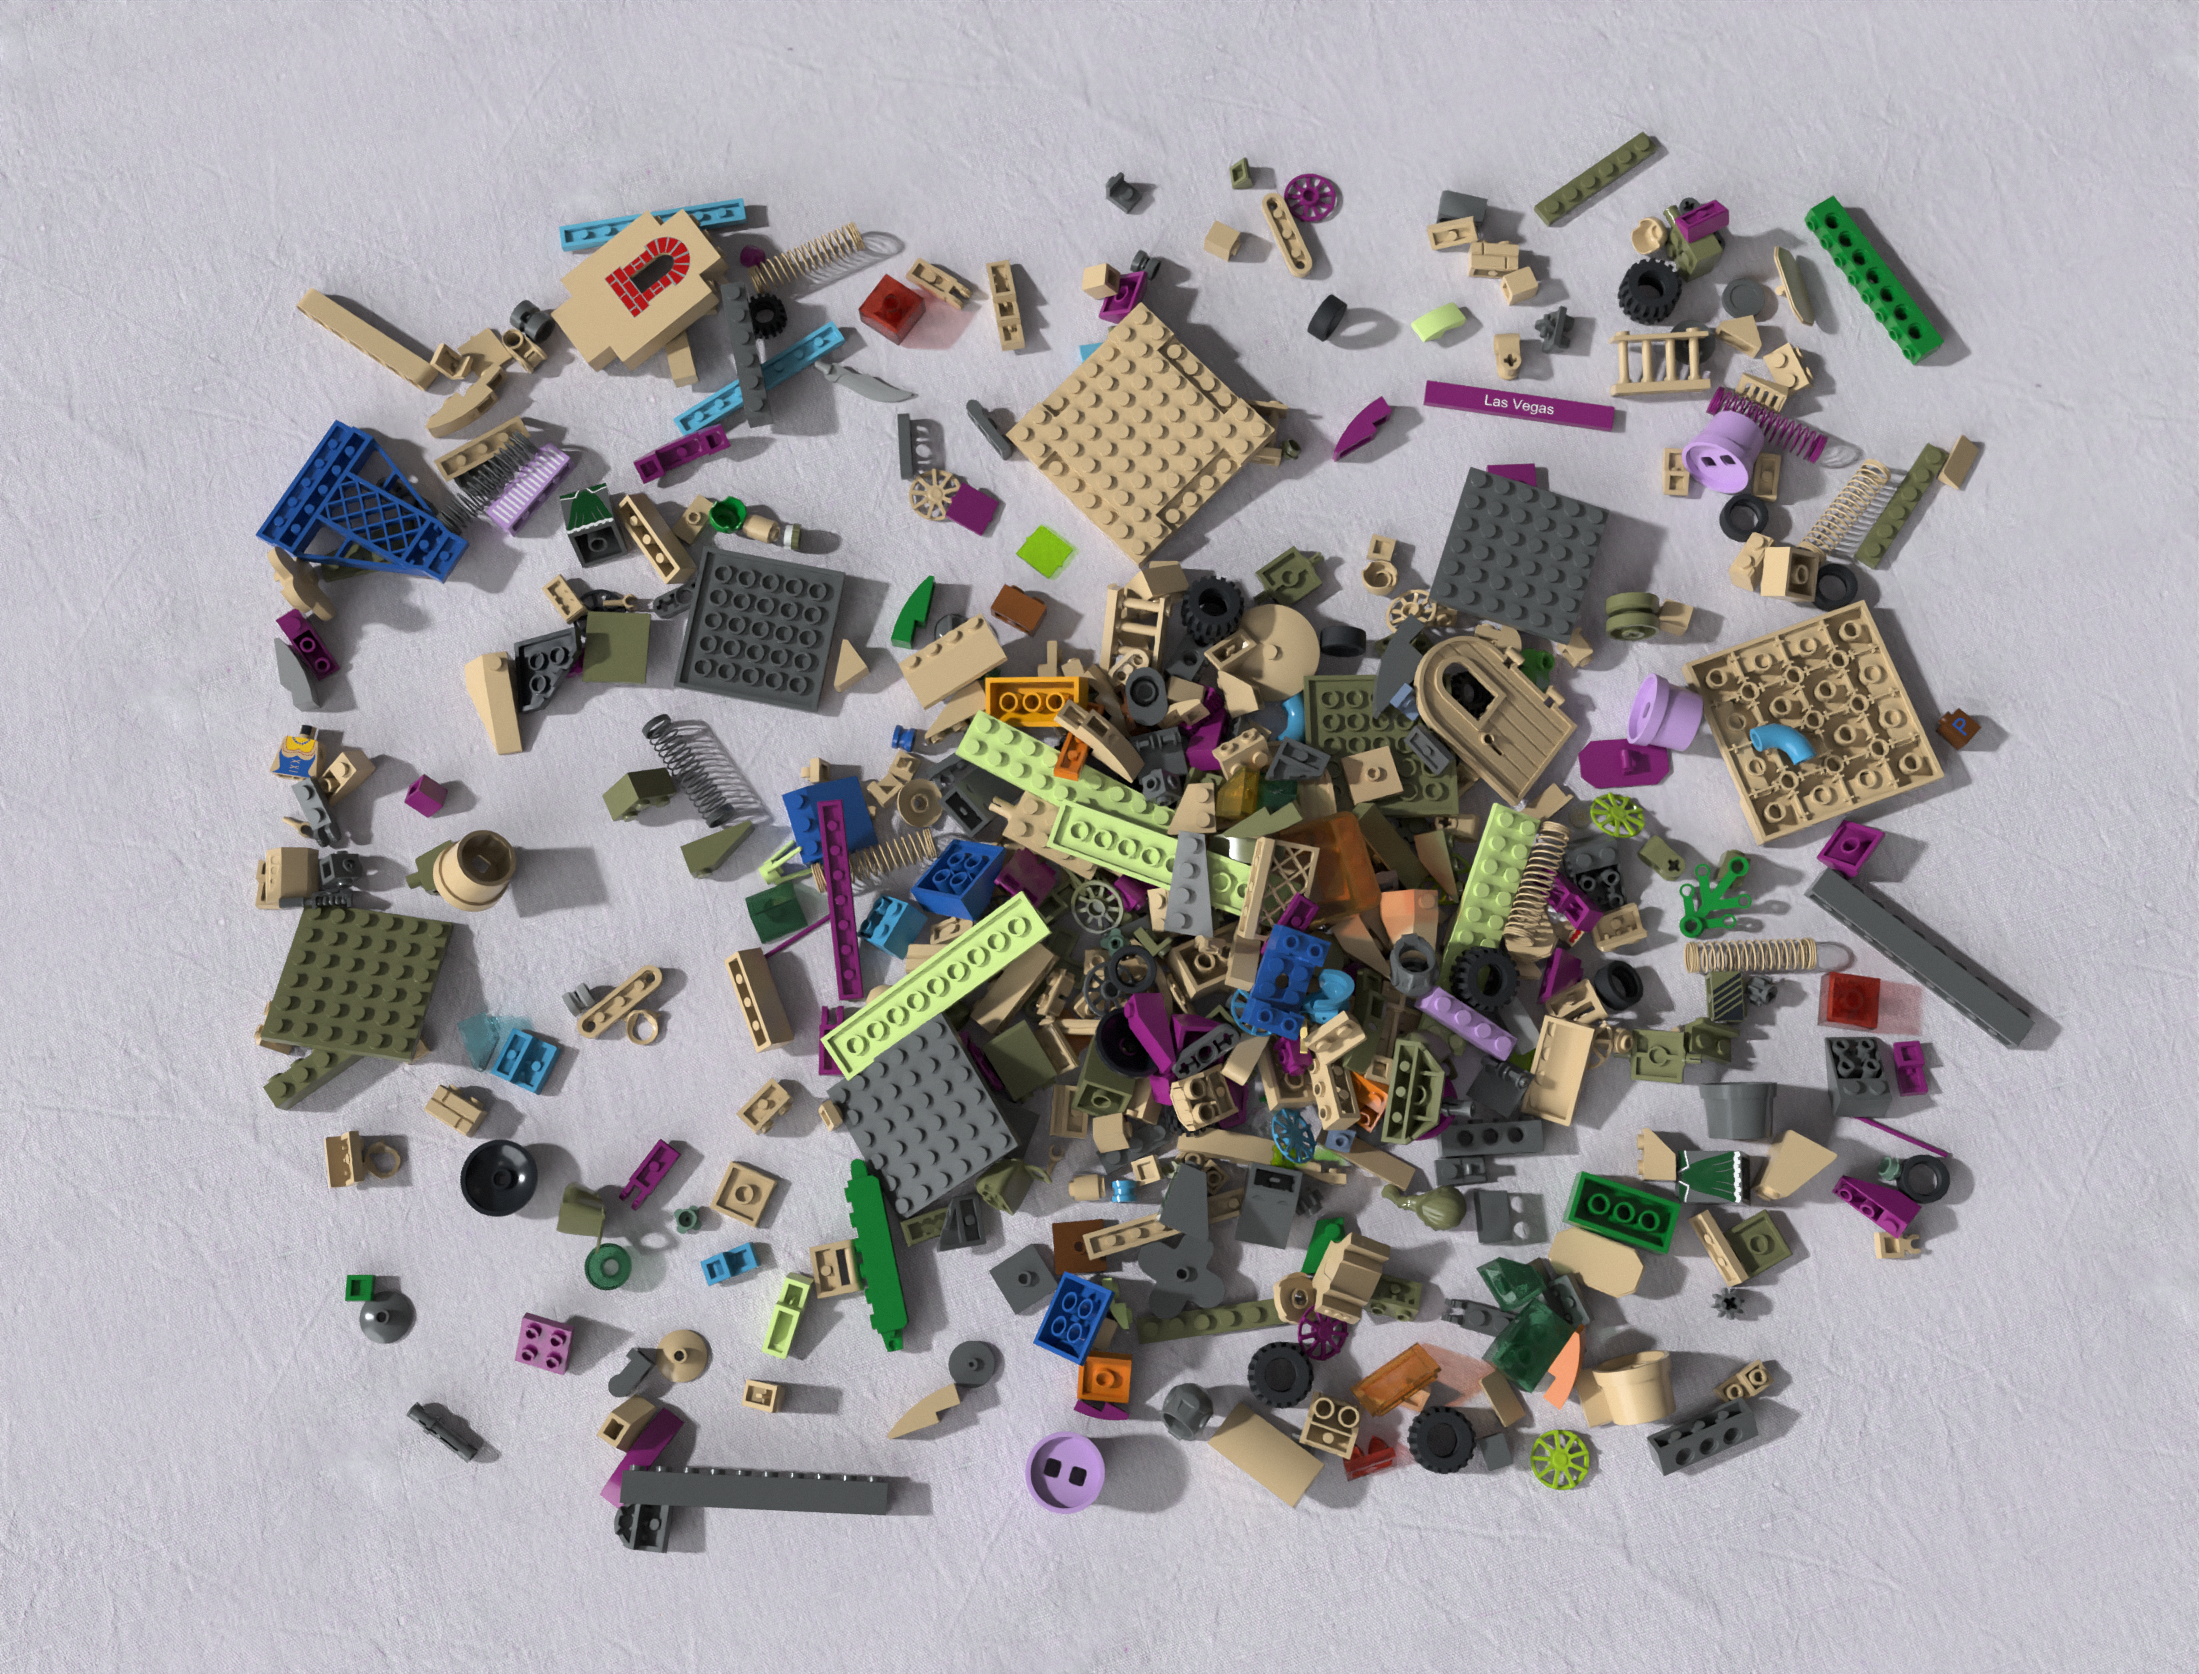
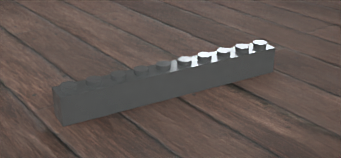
[1804,867,2035,1049]
[619,1465,888,1516]

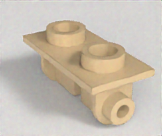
[1035,968,1075,1021]

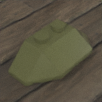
[1381,1039,1446,1145]

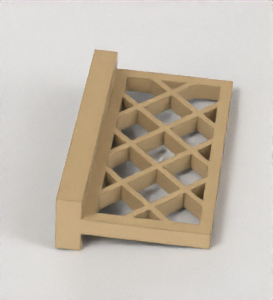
[1237,836,1320,941]

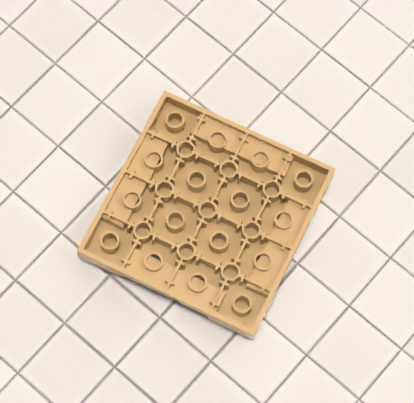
[1006,302,1276,569]
[1681,600,1945,846]

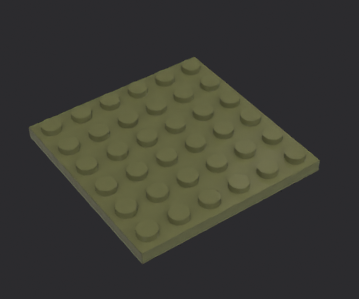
[1303,674,1459,819]
[260,904,454,1063]

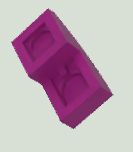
[1893,1041,1928,1097]
[1074,1399,1130,1421]

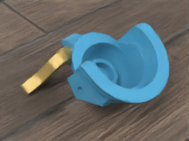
[1299,969,1355,1054]

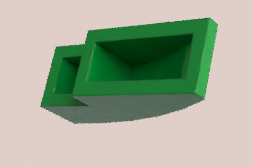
[891,575,936,650]

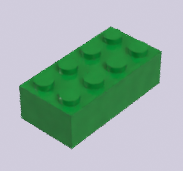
[1562,1171,1681,1255]

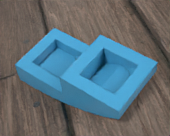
[700,1242,761,1286]

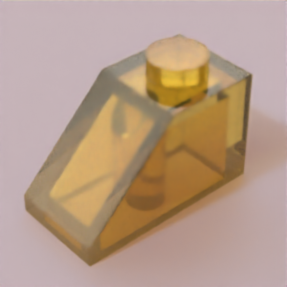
[1215,766,1260,821]

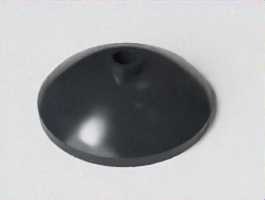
[1094,1007,1159,1079]
[460,1139,538,1217]

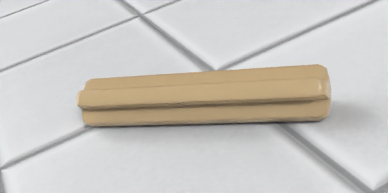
[1039,1019,1100,1035]

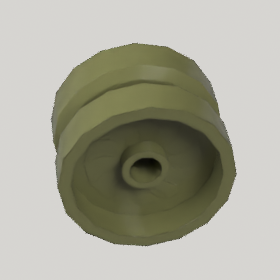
[1605,592,1661,641]

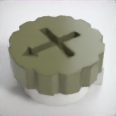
[784,523,802,550]

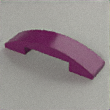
[633,424,731,484]
[600,1407,685,1509]

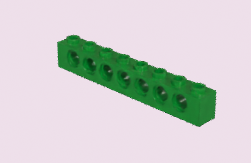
[1804,195,1944,365]

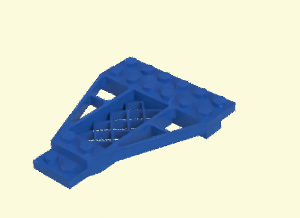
[255,419,470,584]

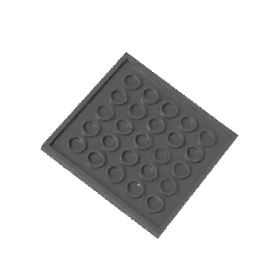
[1427,467,1610,645]
[673,546,846,714]
[826,1011,1022,1222]

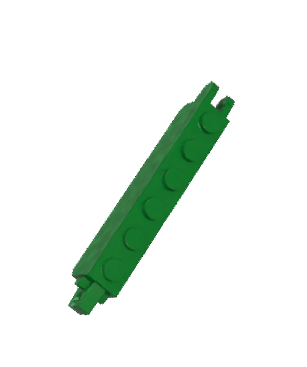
[844,1158,909,1352]

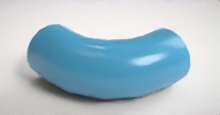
[1276,692,1306,744]
[1750,723,1817,765]

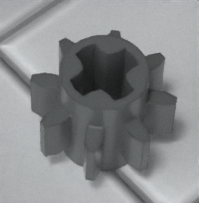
[1745,974,1778,1007]
[1295,1186,1324,1218]
[1711,1288,1745,1320]

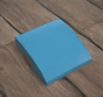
[490,1028,562,1095]

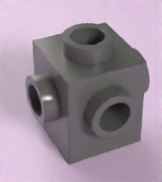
[1142,768,1183,807]
[319,850,363,888]

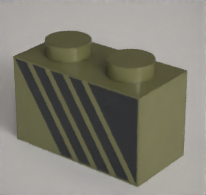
[1705,971,1747,1025]

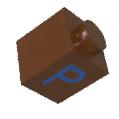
[1935,708,1982,751]

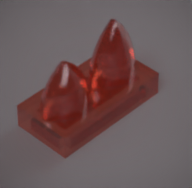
[1342,1436,1397,1481]

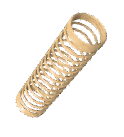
[747,221,865,295]
[1796,459,1891,566]
[1502,821,1572,946]
[811,828,938,894]
[1684,937,1817,974]

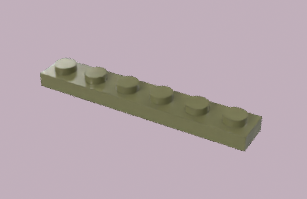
[1534,131,1657,227]
[1853,443,1949,570]
[1136,1298,1288,1345]

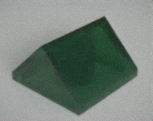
[745,880,809,944]

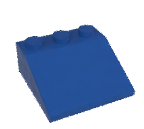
[782,775,879,868]
[910,839,1007,921]
[1033,1271,1115,1367]

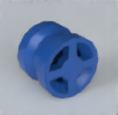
[892,725,917,752]

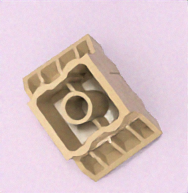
[1312,1232,1390,1325]

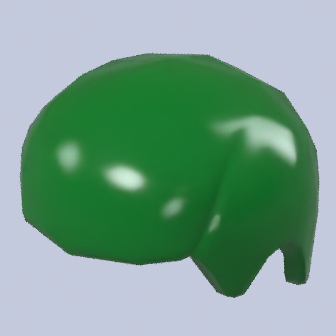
[708,496,748,534]

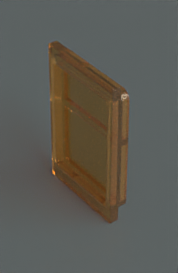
[1350,1342,1442,1417]

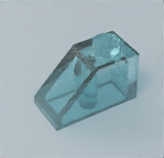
[457,1012,501,1072]

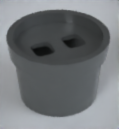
[1698,1082,1777,1139]

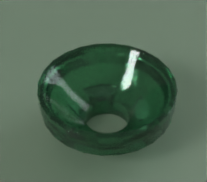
[584,1243,632,1291]

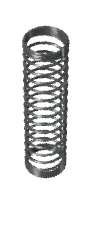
[435,430,539,536]
[642,714,735,828]

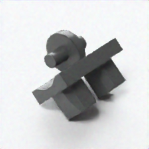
[1535,306,1575,354]

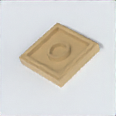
[710,1161,778,1228]

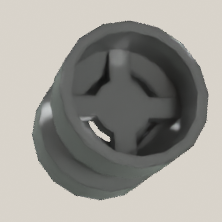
[1130,249,1162,281]

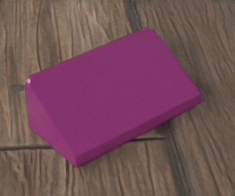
[1675,199,1729,243]

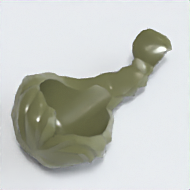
[1381,1184,1467,1231]

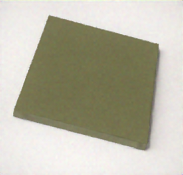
[582,611,651,685]

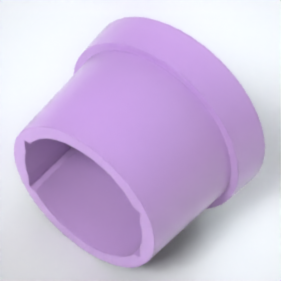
[1682,411,1765,493]
[1627,673,1703,751]
[1025,1431,1105,1514]

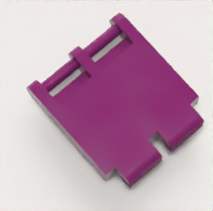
[994,847,1057,910]

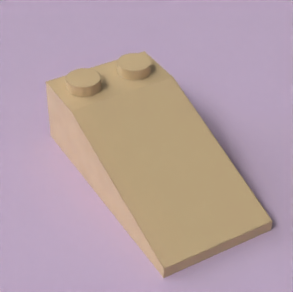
[1165,922,1268,1003]

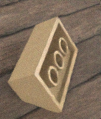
[899,613,1008,711]

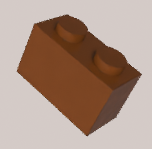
[990,584,1047,638]

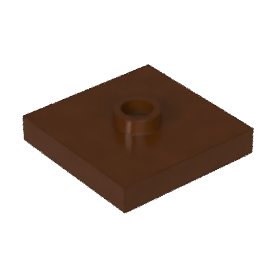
[1052,1219,1107,1275]

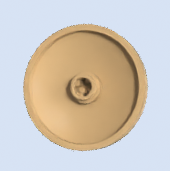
[1235,604,1320,702]

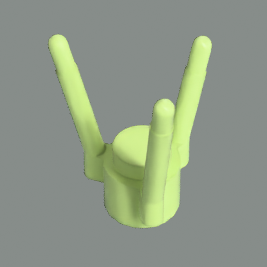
[758,840,824,885]

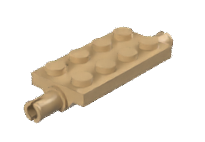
[989,790,1123,880]

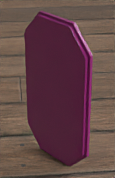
[1578,739,1669,789]

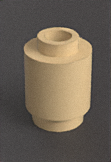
[743,514,780,544]
[1597,1025,1634,1054]
[1069,1174,1105,1201]

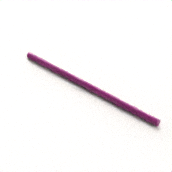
[764,914,830,959]
[1831,1107,1948,1158]

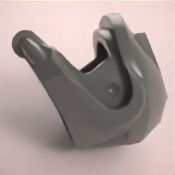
[1390,933,1440,997]
[1160,1383,1214,1441]

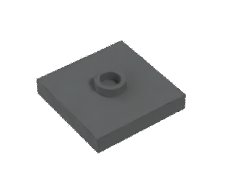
[989,1243,1058,1315]

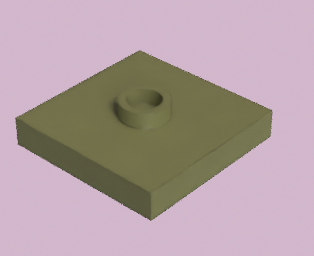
[1722,1209,1793,1280]

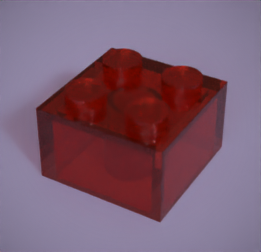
[858,274,926,346]
[1817,972,1881,1032]

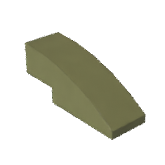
[1222,799,1306,838]
[1209,833,1286,868]

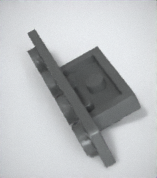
[1524,1257,1595,1353]

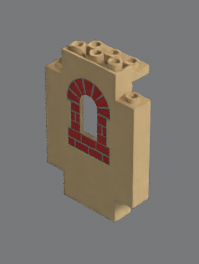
[551,208,729,373]

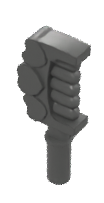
[279,888,353,909]

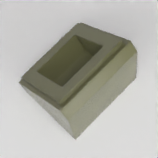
[1229,157,1253,189]

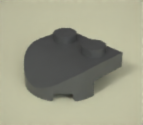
[614,1504,674,1553]

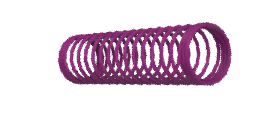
[1706,386,1828,464]

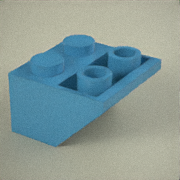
[857,893,928,960]

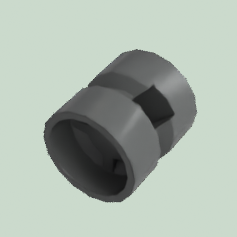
[510,300,555,344]

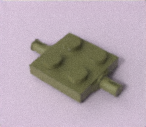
[1253,546,1325,608]
[1614,1028,1702,1083]

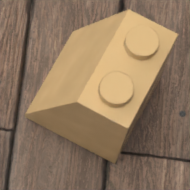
[1751,1130,1837,1201]

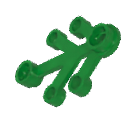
[1679,856,1752,938]

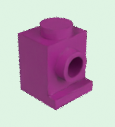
[1273,1035,1312,1076]

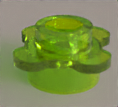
[1270,1144,1296,1170]

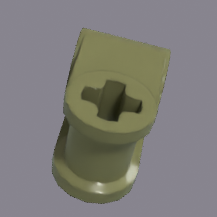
[1637,835,1686,881]

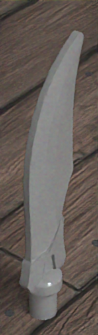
[814,359,913,402]

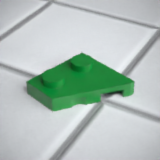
[1300,1217,1346,1275]

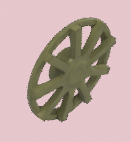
[1071,880,1126,934]

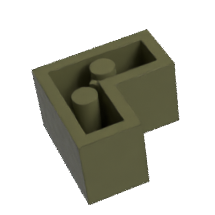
[602,767,677,822]

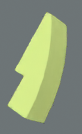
[761,1271,814,1360]

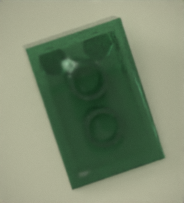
[1481,1297,1576,1393]

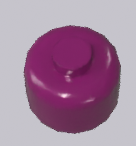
[740,245,766,271]

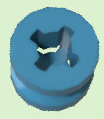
[1111,1180,1137,1203]

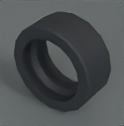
[1307,294,1347,342]
[1719,494,1769,542]
[1812,564,1858,612]
[1320,626,1366,657]
[1108,944,1157,994]
[1594,960,1643,1011]
[1896,1155,1950,1204]

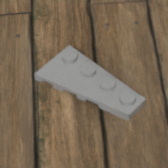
[1163,830,1213,937]

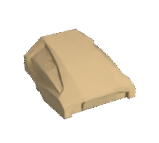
[265,847,319,903]
[1170,1063,1239,1131]
[1299,1390,1364,1460]

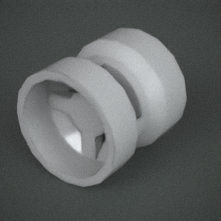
[562,982,597,1017]

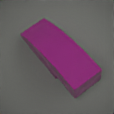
[1332,396,1392,462]
[1533,863,1604,933]

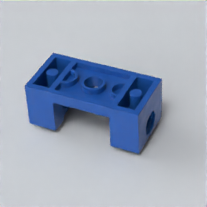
[1241,924,1331,1041]

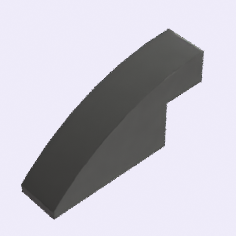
[1372,613,1425,720]

